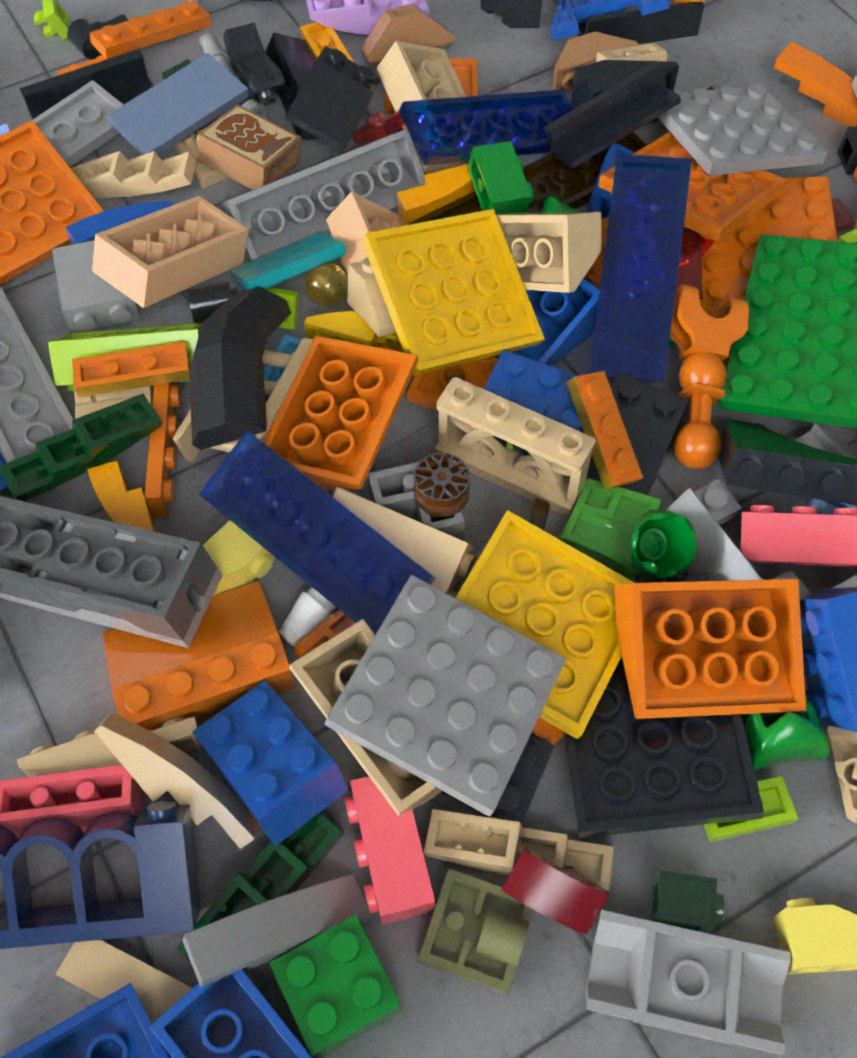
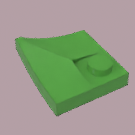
[560,478,662,580]

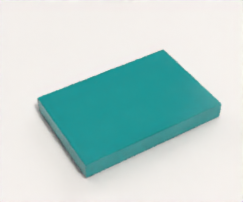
[229,232,347,290]

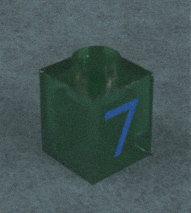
[651,871,724,934]

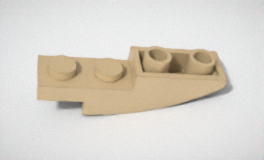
[17,717,202,777]

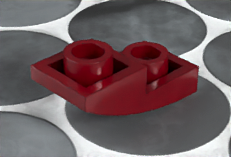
[501,846,610,935]

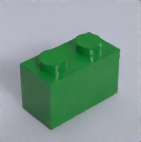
[467,141,533,214]

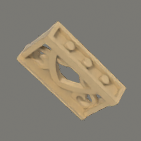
[435,377,596,518]

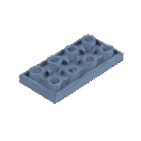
[107,53,249,155]

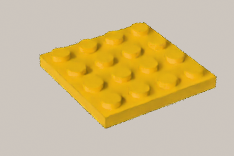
[362,209,545,376]
[456,510,634,739]

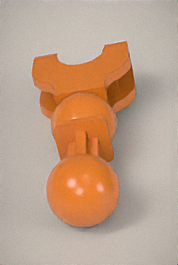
[665,284,749,469]

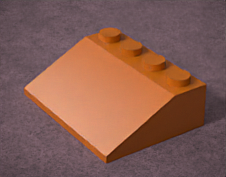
[254,335,419,492]
[614,579,806,719]
[103,581,296,731]

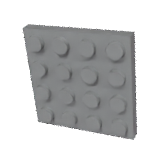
[658,84,828,176]
[324,574,566,817]

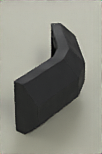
[189,286,291,450]

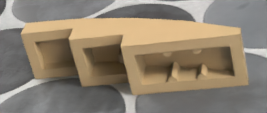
[70,151,196,198]
[94,712,259,849]
[424,809,615,892]

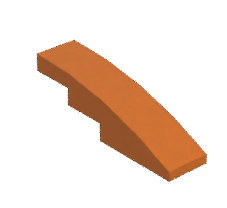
[774,41,857,127]

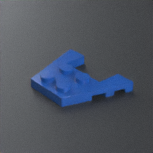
[550,0,670,41]

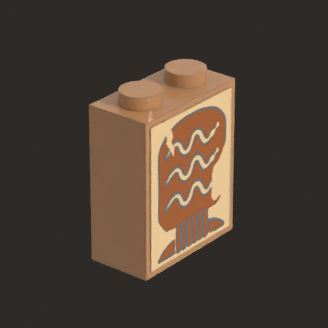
[197,104,301,190]

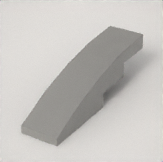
[183,874,373,987]

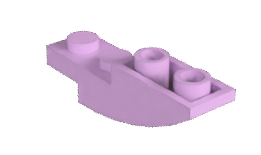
[306,0,429,35]

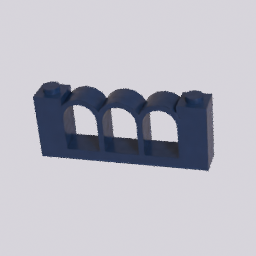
[0,801,201,949]

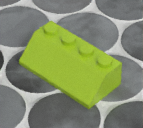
[48,323,202,391]

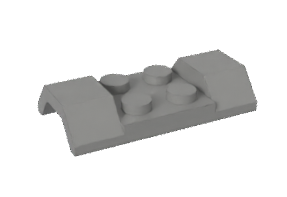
[586,910,791,1055]

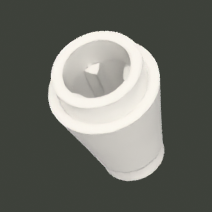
[278,586,337,648]

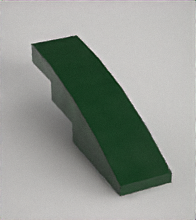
[0,393,162,501]
[177,811,345,962]

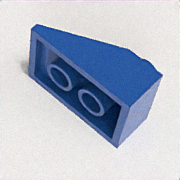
[511,278,613,366]
[1,983,169,1058]

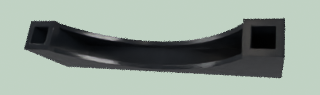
[719,419,857,505]

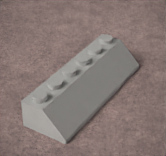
[220,128,424,261]

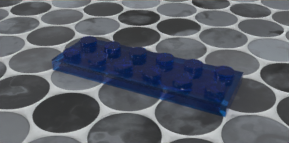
[399,90,574,166]
[589,154,692,384]
[199,430,436,635]

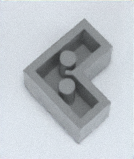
[368,461,465,541]

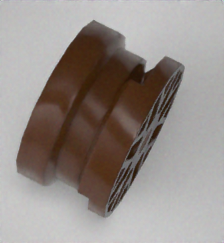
[414,452,470,517]

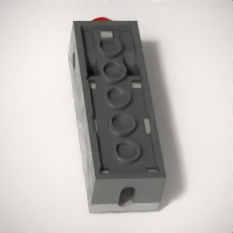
[0,496,223,648]

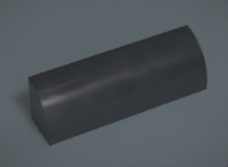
[265,33,319,140]

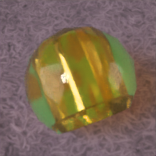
[305,263,348,308]

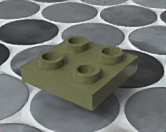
[418,868,533,996]

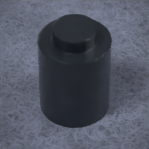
[187,282,238,324]

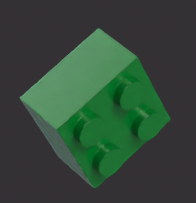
[269,914,402,1058]

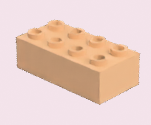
[92,196,249,308]

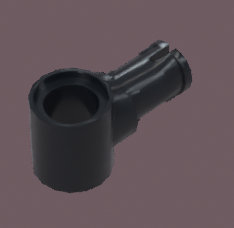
[67,14,128,60]

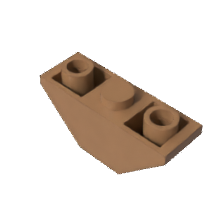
[361,3,455,65]
[552,32,639,96]

